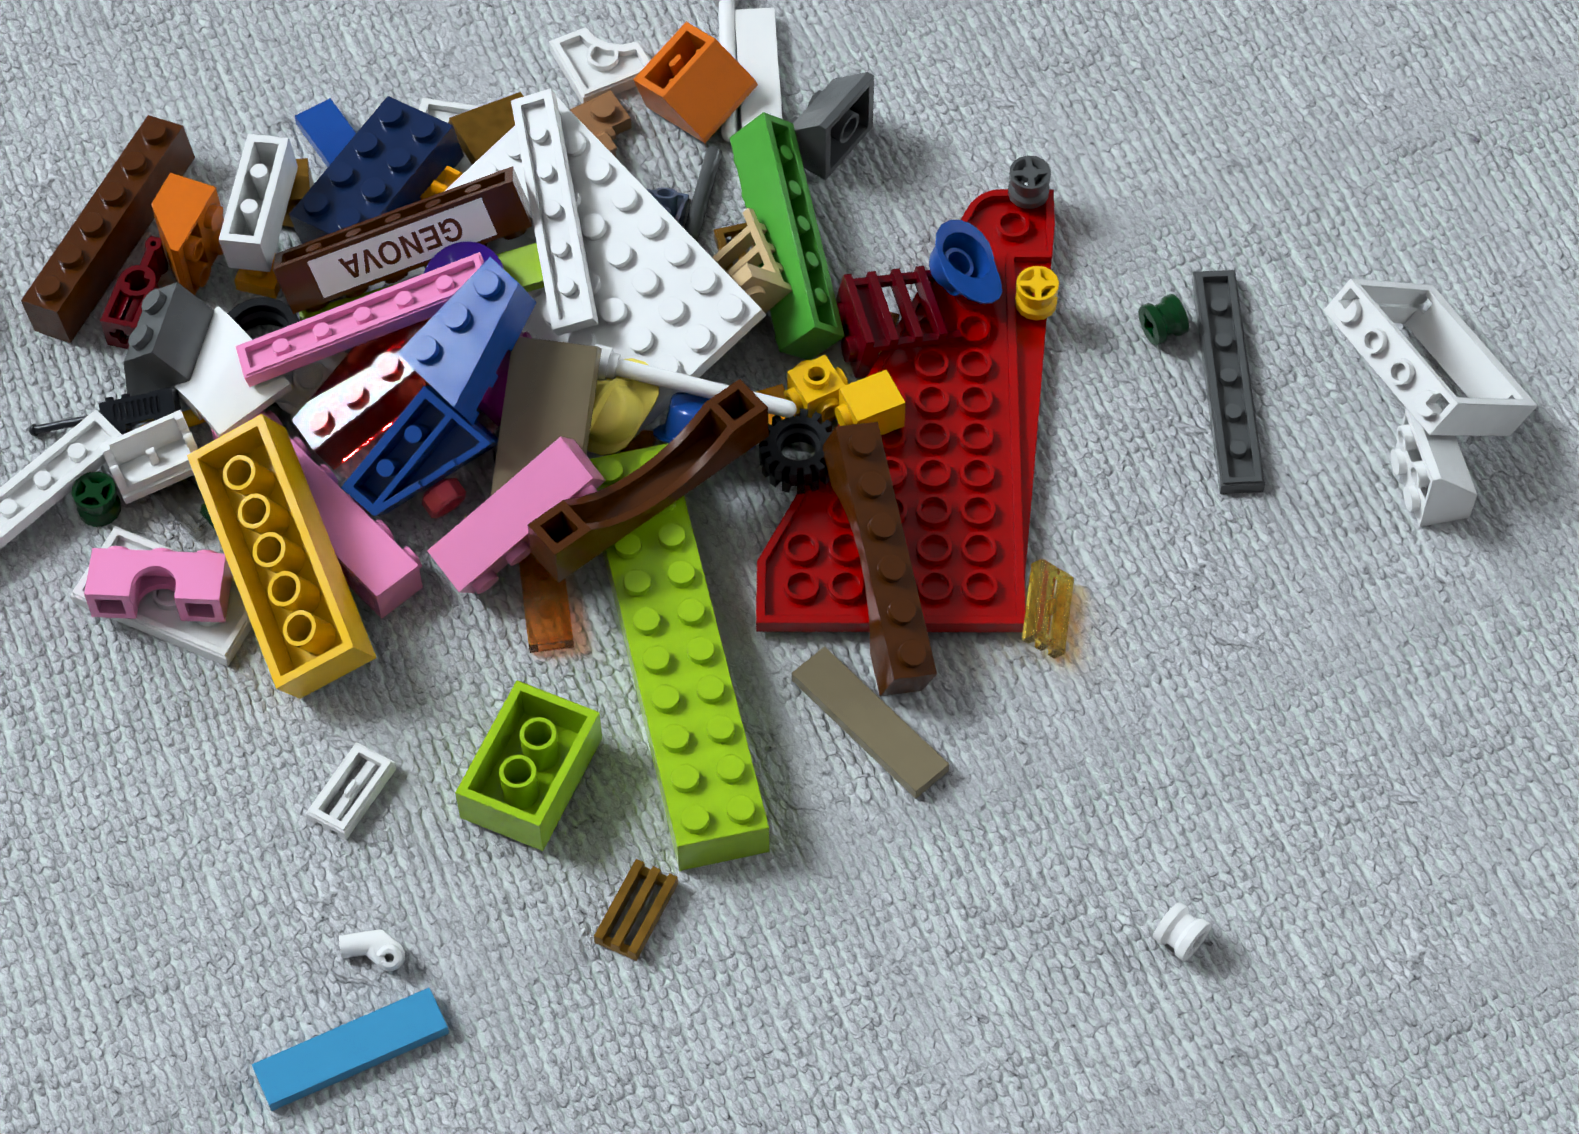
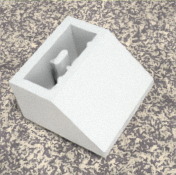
[1390,408,1477,527]

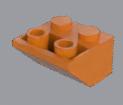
[633,21,758,143]
[151,172,224,295]

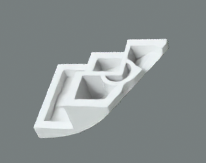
[173,306,292,437]

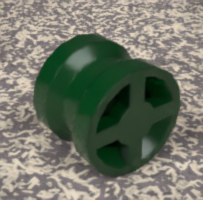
[1138,294,1189,346]
[72,472,121,527]

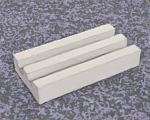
[306,742,396,841]

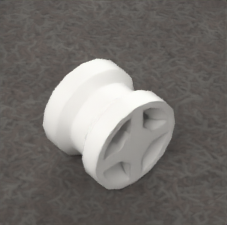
[1152,901,1211,962]

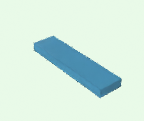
[252,987,449,1111]

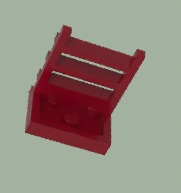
[836,266,962,379]

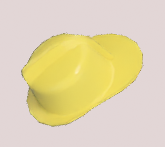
[587,358,659,455]

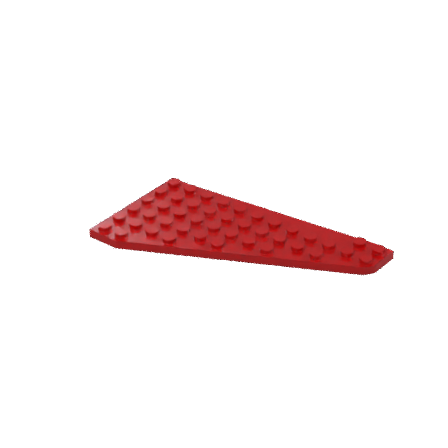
[756,189,1055,632]

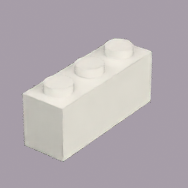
[219,134,298,272]

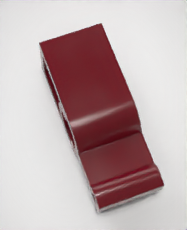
[100,236,168,349]

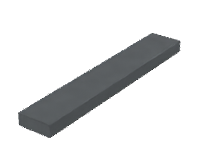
[1192,270,1265,494]

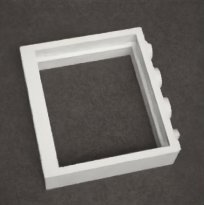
[1324,279,1538,436]

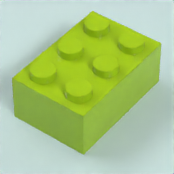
[455,680,602,851]

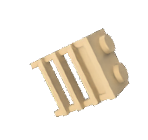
[712,208,792,314]

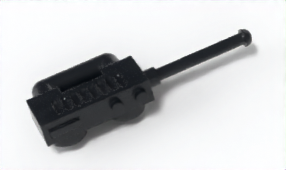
[29,387,181,436]

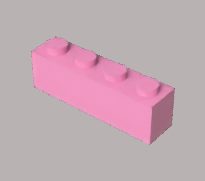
[427,436,606,594]

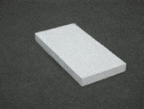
[70,526,252,667]

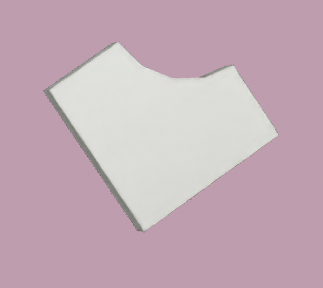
[549,27,651,104]

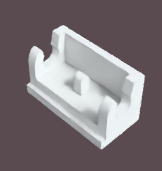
[99,410,198,504]

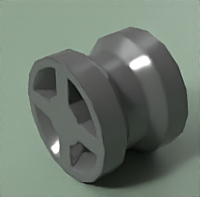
[1008,155,1051,209]

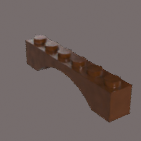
[527,379,769,583]
[822,422,937,697]

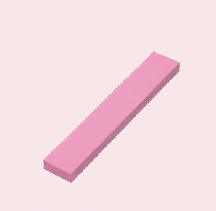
[235,252,484,387]

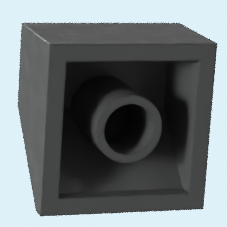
[789,72,874,180]
[124,282,214,397]

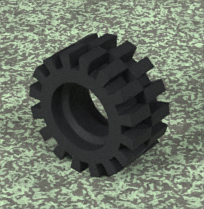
[759,409,832,494]

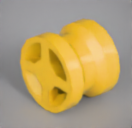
[1015,266,1059,320]

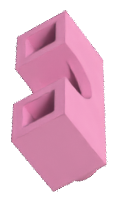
[84,546,232,623]

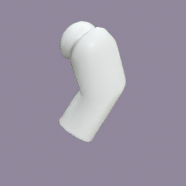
[339,929,405,971]

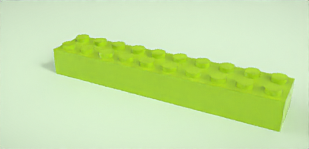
[590,443,770,871]

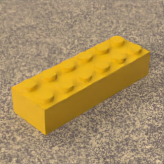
[187,414,377,699]

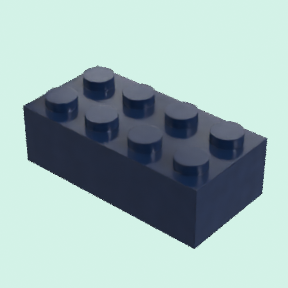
[289,96,464,244]

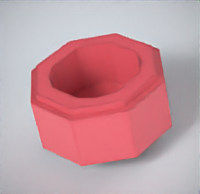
[422,478,466,518]

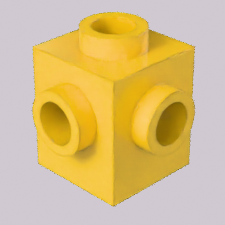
[784,355,848,422]

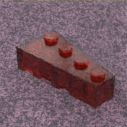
[292,317,432,470]

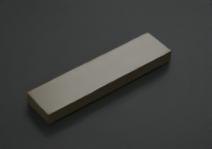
[792,646,949,799]

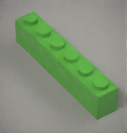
[730,112,845,360]

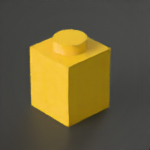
[835,369,905,435]

